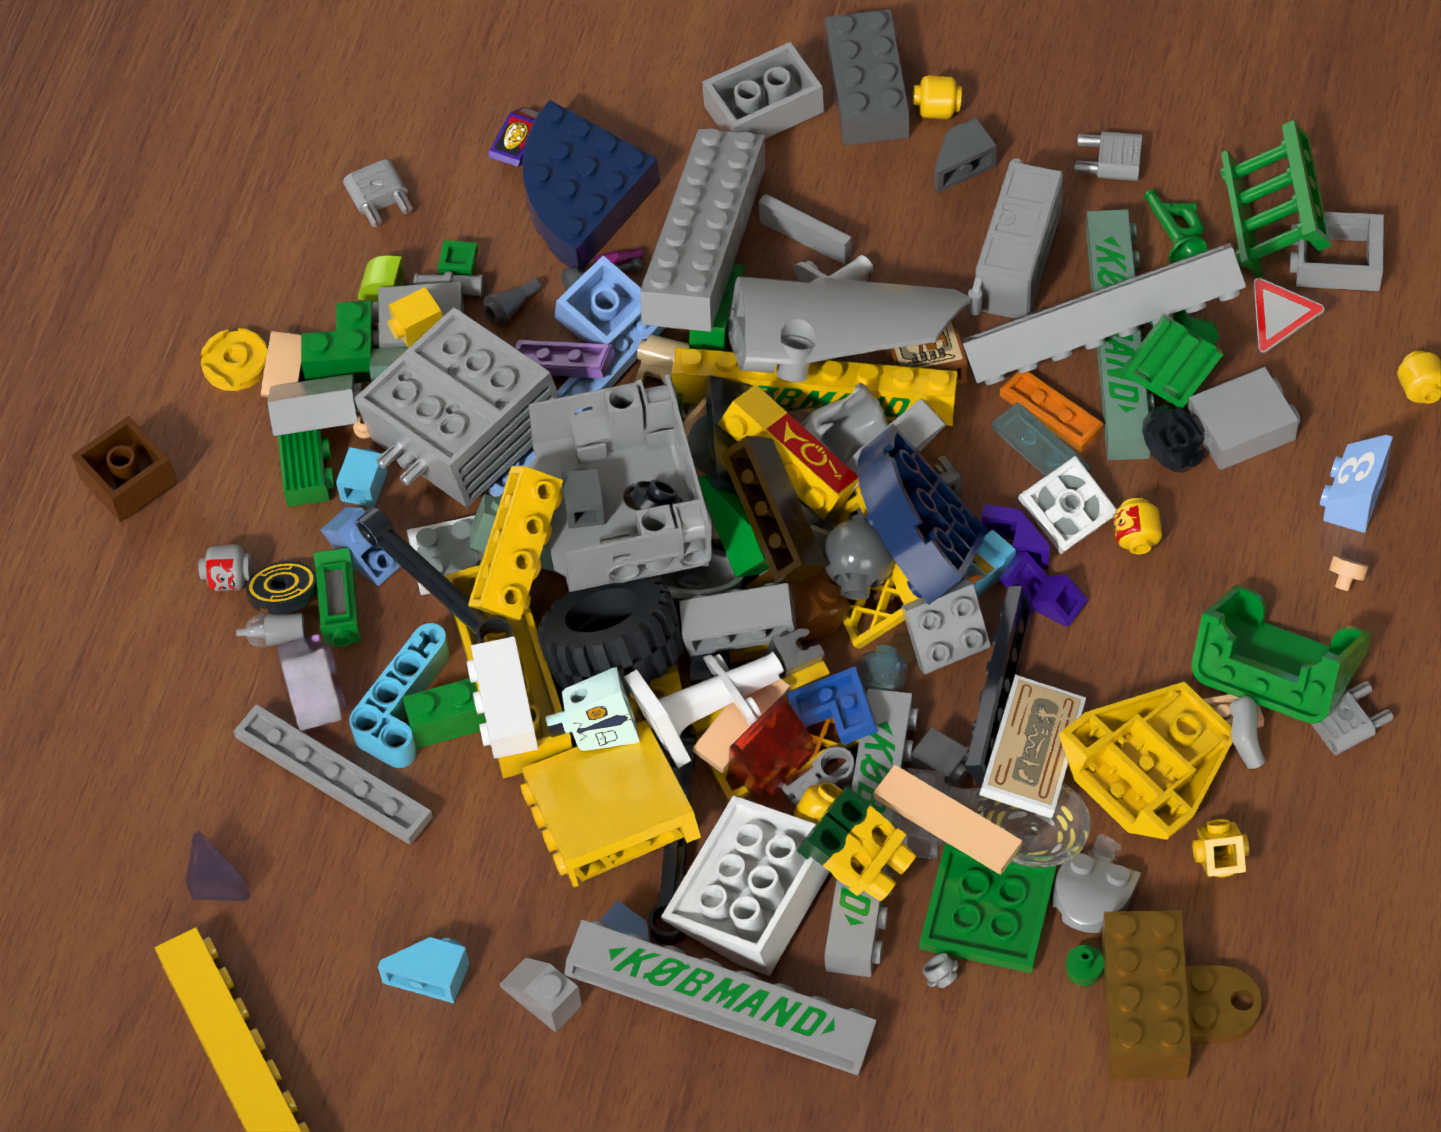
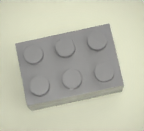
[702,42,824,139]

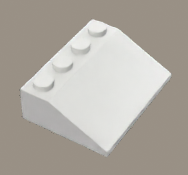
[661,796,830,976]

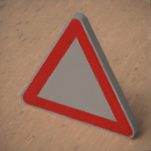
[1254,278,1325,353]

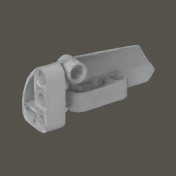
[728,276,972,382]

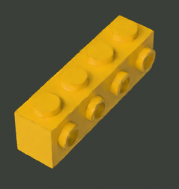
[468,466,563,620]

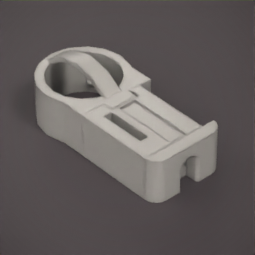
[782,747,855,808]

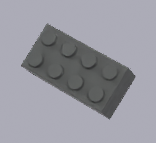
[825,9,909,146]

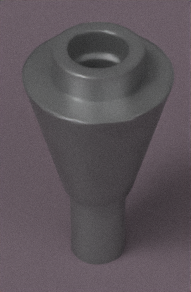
[483,278,542,326]

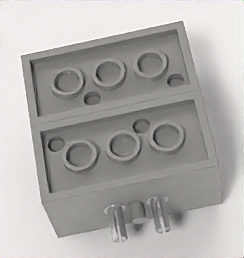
[354,307,559,508]

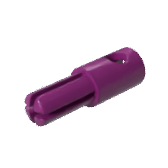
[594,248,643,266]

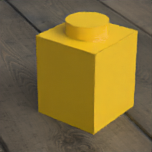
[387,287,443,348]

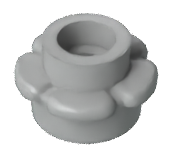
[922,953,959,988]

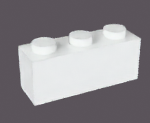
[467,636,538,759]

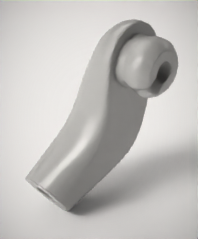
[1230,696,1265,769]

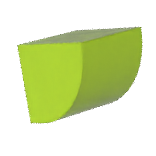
[358,256,405,302]

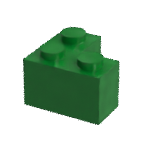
[301,300,376,382]

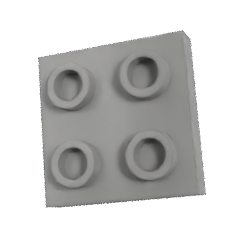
[901,579,991,674]

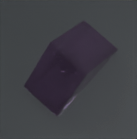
[186,831,251,901]

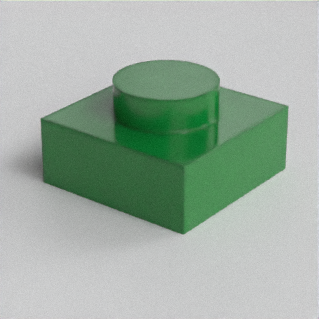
[438,240,478,275]

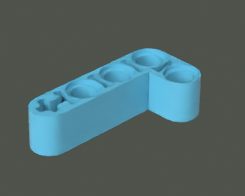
[349,623,450,768]

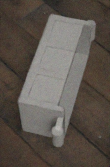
[968,159,1063,319]

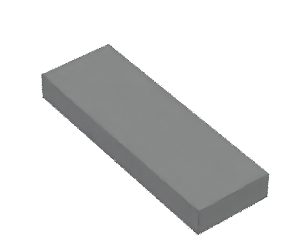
[759,194,852,266]

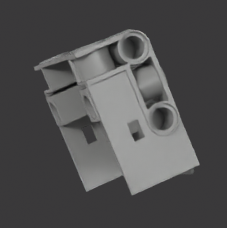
[528,374,713,592]

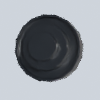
[631,480,683,518]

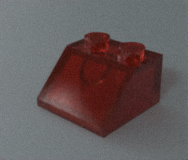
[728,696,813,801]

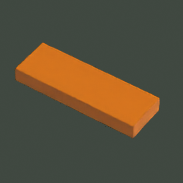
[1000,371,1104,453]

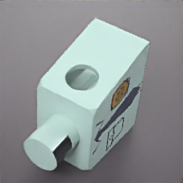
[546,667,639,751]

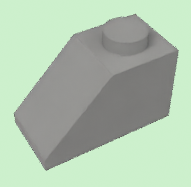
[500,958,582,1032]

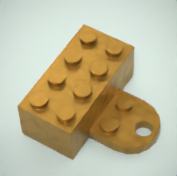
[1102,910,1262,1080]

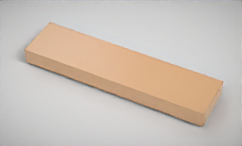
[873,765,1022,875]

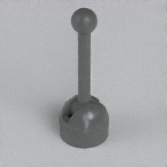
[561,258,643,292]

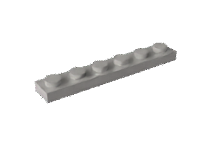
[234,704,433,845]

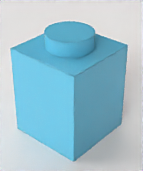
[336,447,387,507]

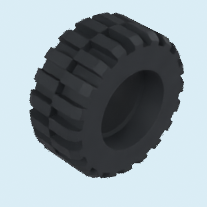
[537,577,685,694]

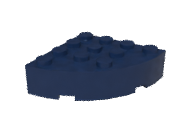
[522,100,660,270]
[857,424,988,605]

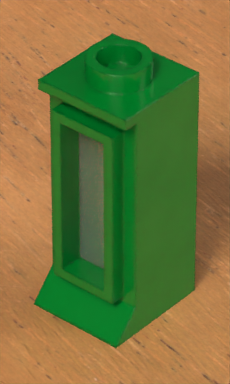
[313,548,361,647]

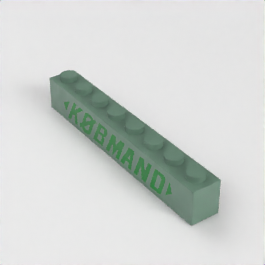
[1086,209,1154,460]

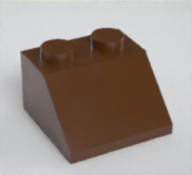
[743,568,851,642]

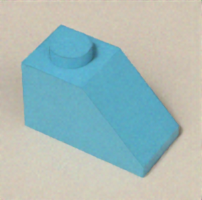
[378,937,470,1003]

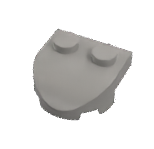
[1052,850,1141,933]

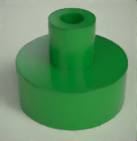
[1065,945,1104,986]

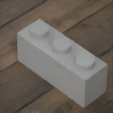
[679,583,797,657]

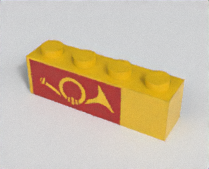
[718,385,859,520]

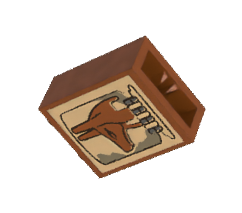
[885,318,968,385]

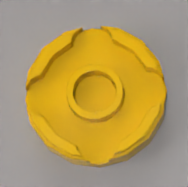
[201,328,268,391]

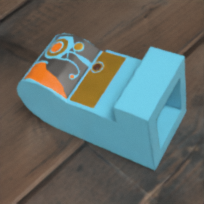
[957,529,1016,598]

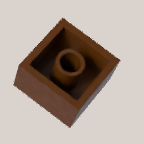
[71,416,177,522]

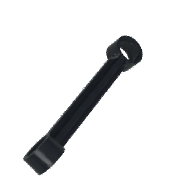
[355,507,514,644]
[649,734,696,945]

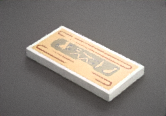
[979,675,1086,819]

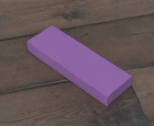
[515,340,615,378]

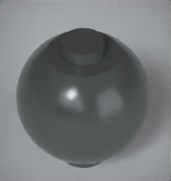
[822,515,895,600]

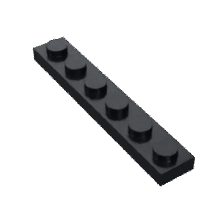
[965,586,1034,787]

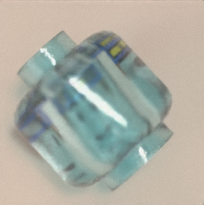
[859,645,908,695]

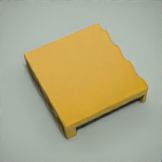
[520,720,701,888]

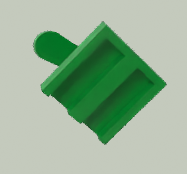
[1122,309,1223,409]

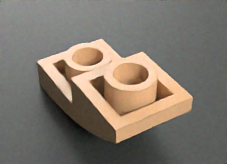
[261,331,302,398]

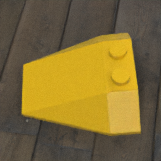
[1059,682,1233,840]

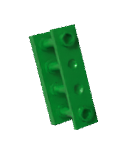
[1221,120,1331,278]

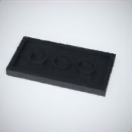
[705,375,775,495]

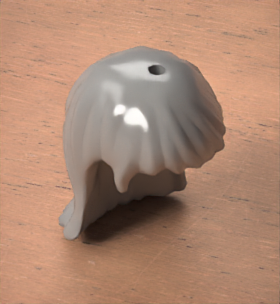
[801,383,889,464]

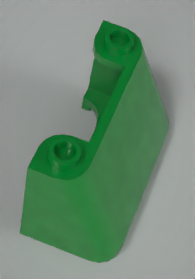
[1192,585,1372,724]

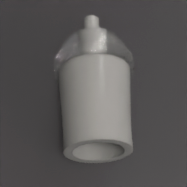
[236,612,305,649]

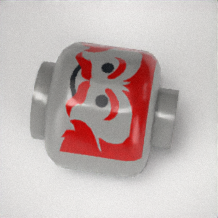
[199,544,253,591]

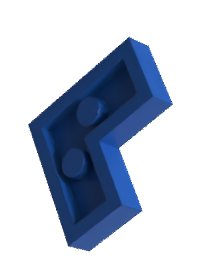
[787,666,878,745]

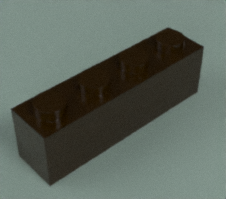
[721,436,828,584]

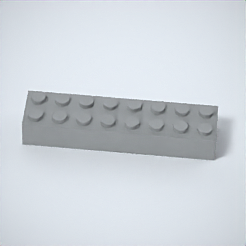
[640,128,765,332]

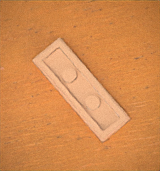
[693,679,790,773]

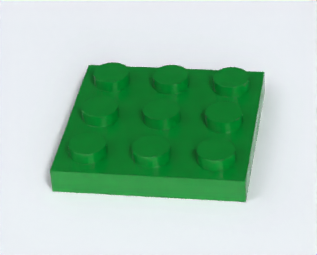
[919,843,1057,974]

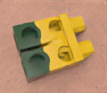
[796,786,916,901]

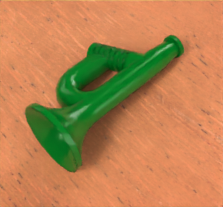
[1144,189,1207,264]

